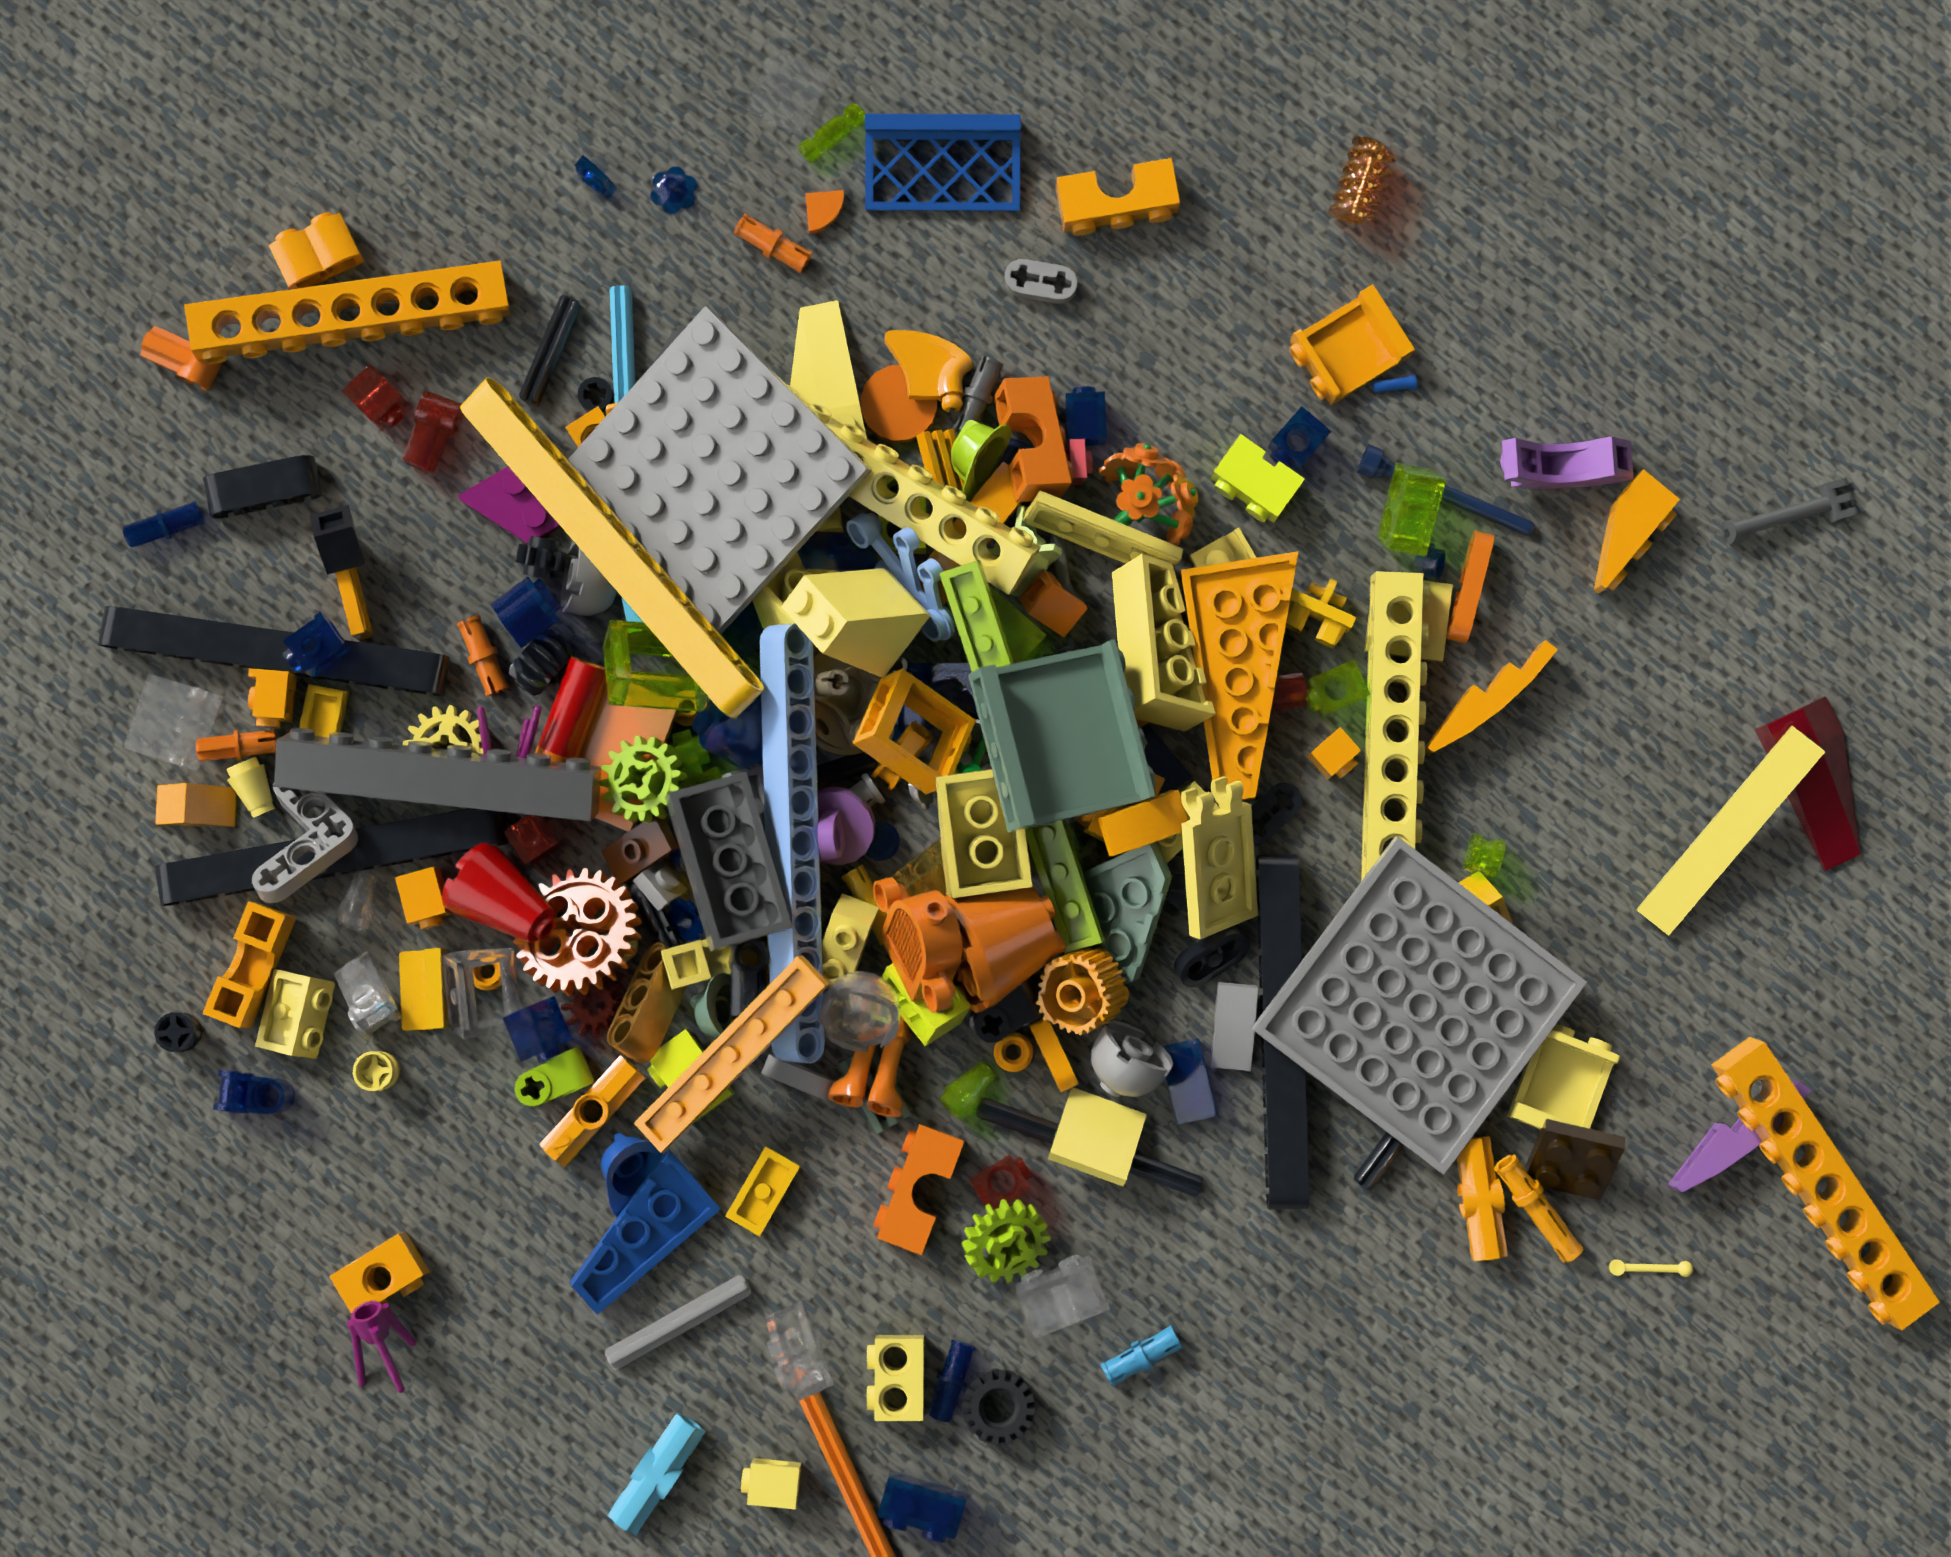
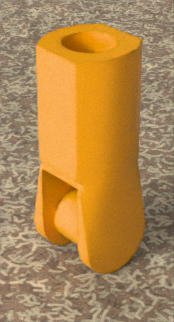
[871,722,933,791]

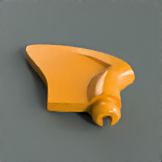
[884,330,974,412]

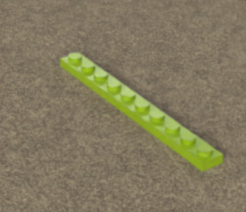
[939,560,1104,953]

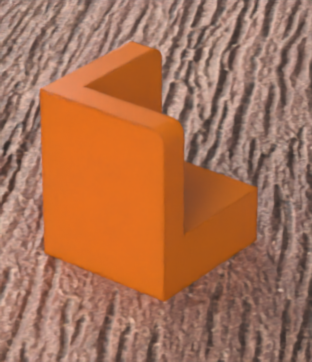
[1019,568,1087,638]

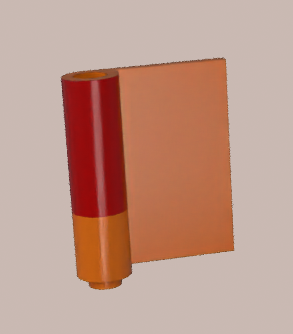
[535,656,683,832]

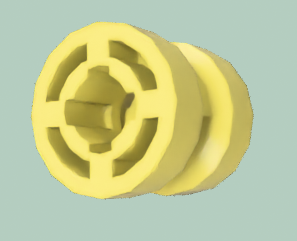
[353,1051,400,1091]

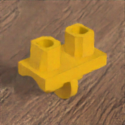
[1286,578,1356,649]

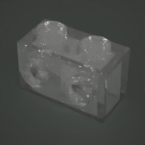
[1015,1255,1110,1339]
[765,1301,834,1401]

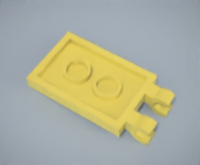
[1181,776,1258,939]

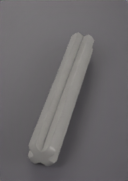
[605,1275,752,1370]

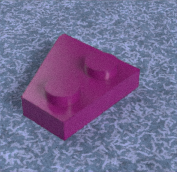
[458,466,561,544]

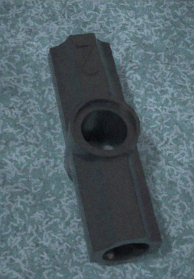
[728,936,769,1019]

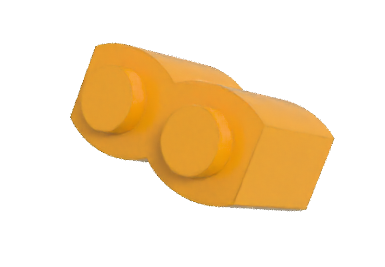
[269,212,365,289]

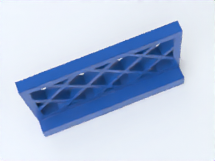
[865,114,1021,212]

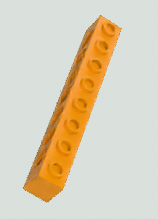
[184,260,510,364]
[1711,1037,1940,1331]

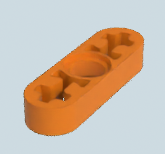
[1446,530,1494,644]

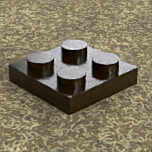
[1524,1119,1625,1201]

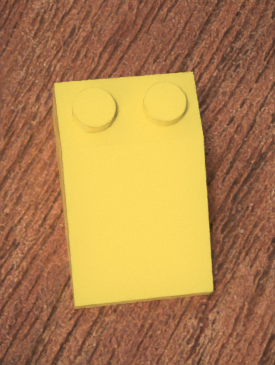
[936,769,1032,898]

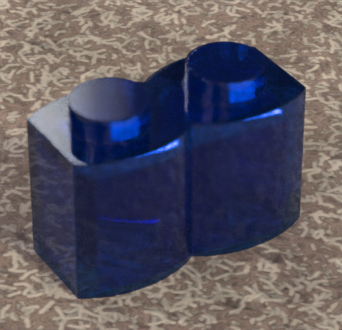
[490,576,561,648]

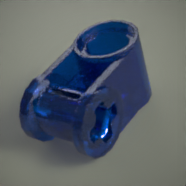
[213,1069,295,1114]

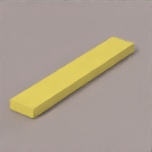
[1637,726,1825,936]

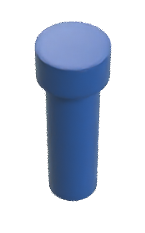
[1372,374,1417,393]

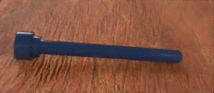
[1356,444,1536,536]

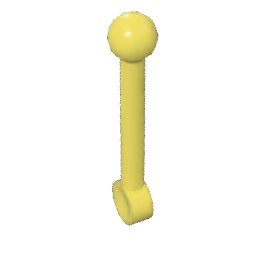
[1609,1259,1693,1277]

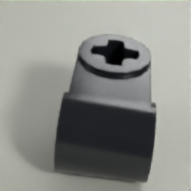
[968,978,1044,1043]

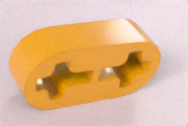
[1029,1018,1079,1093]

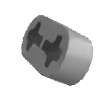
[1004,259,1077,304]
[761,1054,836,1101]

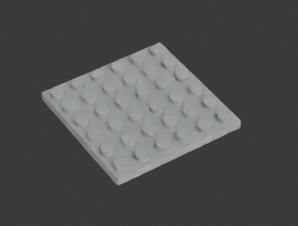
[567,306,872,635]
[1251,837,1587,1175]

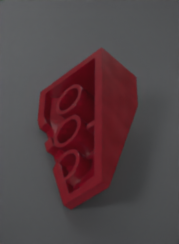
[1754,696,1861,871]

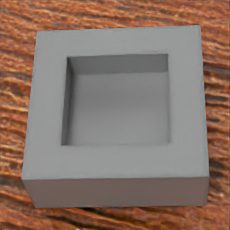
[633,859,688,911]

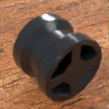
[154,1012,202,1052]

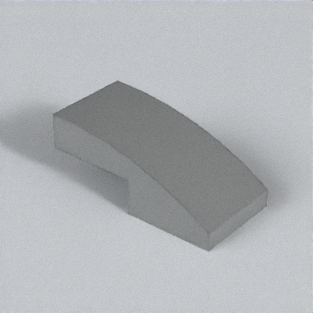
[1210,982,1258,1071]

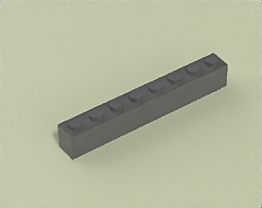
[274,728,601,821]

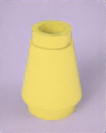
[226,757,275,818]

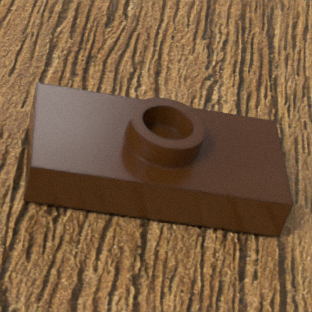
[601,815,680,885]

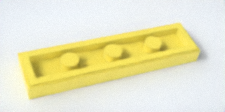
[1023,490,1183,568]

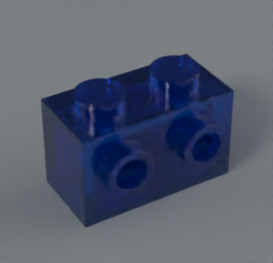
[877,1470,967,1543]

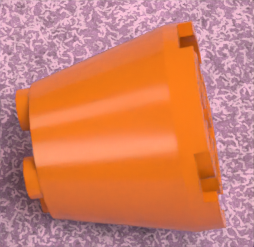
[944,884,1065,1013]

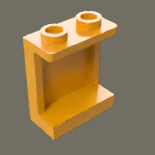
[1289,284,1415,406]

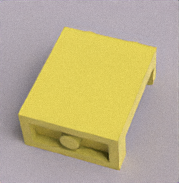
[1507,1024,1621,1130]

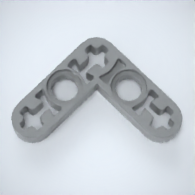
[252,784,358,903]

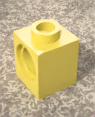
[741,1458,802,1509]

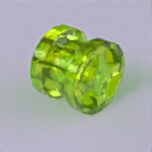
[1463,833,1506,879]

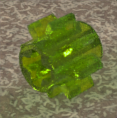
[668,729,711,779]

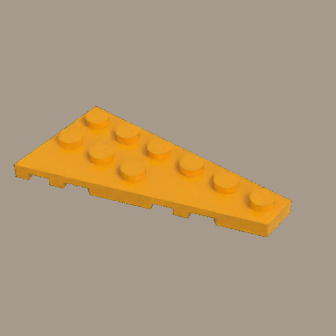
[1181,551,1299,804]

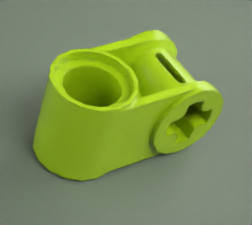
[514,1046,595,1107]

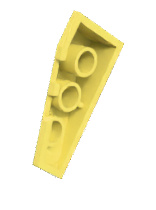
[790,300,867,439]

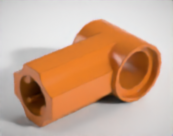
[140,326,223,391]

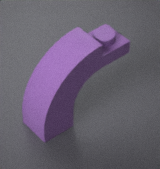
[1500,436,1634,489]

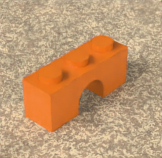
[993,376,1073,502]
[873,1123,964,1255]

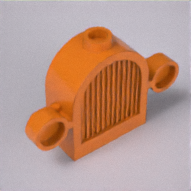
[873,877,962,1013]

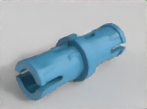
[1101,1325,1183,1387]

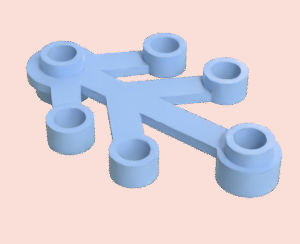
[846,513,955,642]

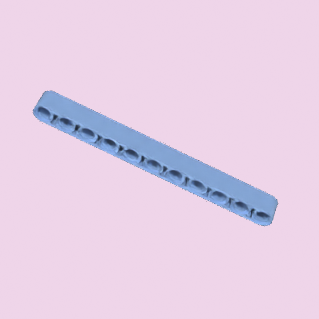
[760,623,825,1064]

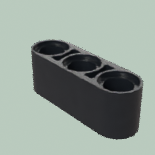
[203,455,322,519]

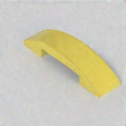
[661,935,769,990]

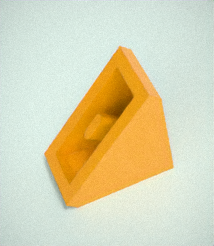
[155,783,237,827]

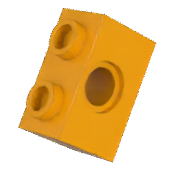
[329,1231,430,1313]

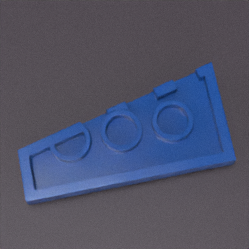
[570,1148,721,1315]

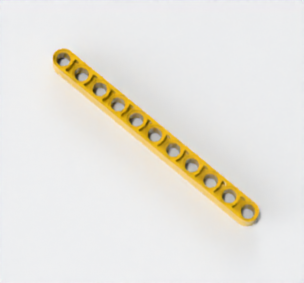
[460,377,764,719]

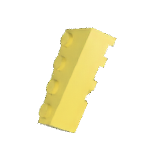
[1112,554,1216,732]

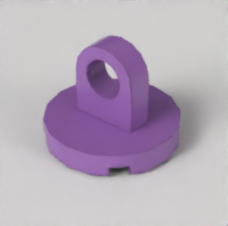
[817,787,876,865]

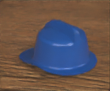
[601,1133,663,1217]

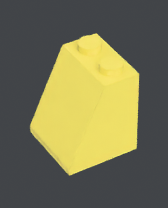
[781,568,931,678]

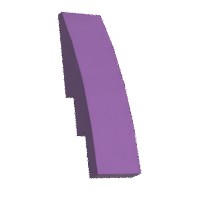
[1667,1080,1811,1192]

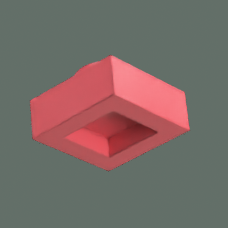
[1064,439,1093,485]

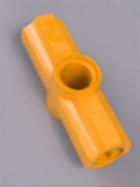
[539,1055,647,1168]
[1457,1136,1508,1261]

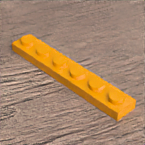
[634,955,830,1153]

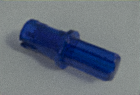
[122,500,205,547]
[929,1339,976,1422]

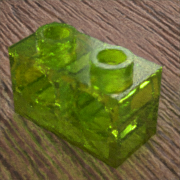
[1376,463,1446,556]

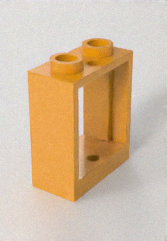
[852,669,976,794]

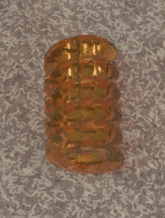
[1328,136,1397,225]

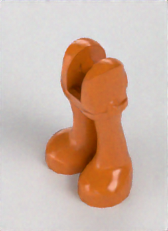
[828,996,912,1117]

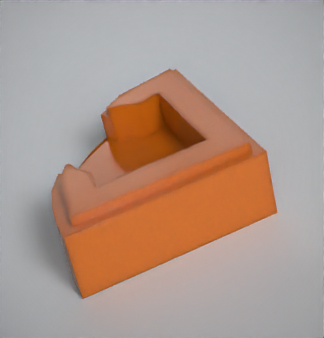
[805,190,844,235]

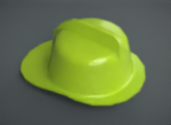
[951,420,1012,502]

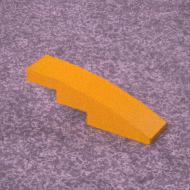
[1425,640,1558,756]

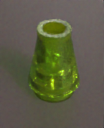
[939,1061,997,1121]

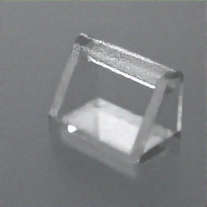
[442,948,522,1040]

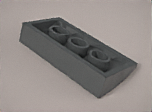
[665,772,792,952]

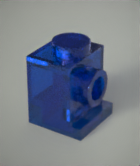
[283,612,352,677]

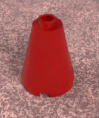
[442,843,555,943]

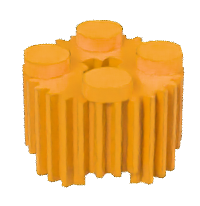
[1036,947,1130,1035]

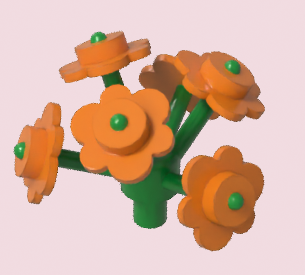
[1098,443,1198,546]

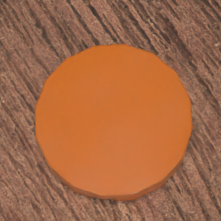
[860,365,938,443]

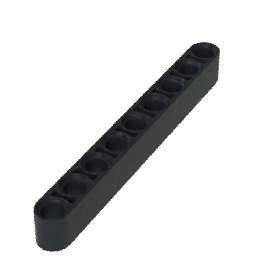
[98,606,450,697]
[154,808,509,906]
[1256,854,1309,1210]

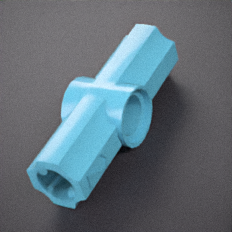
[608,1412,706,1535]

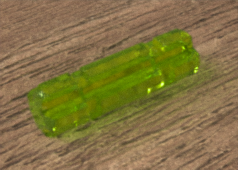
[798,103,865,163]

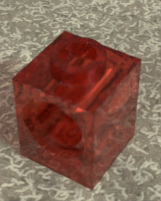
[342,364,409,431]
[503,815,565,867]
[969,1153,1033,1210]

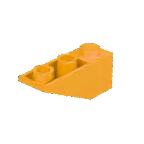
[1594,469,1680,594]

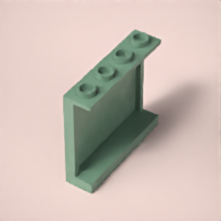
[968,639,1156,833]

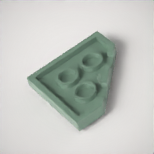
[1083,841,1172,985]

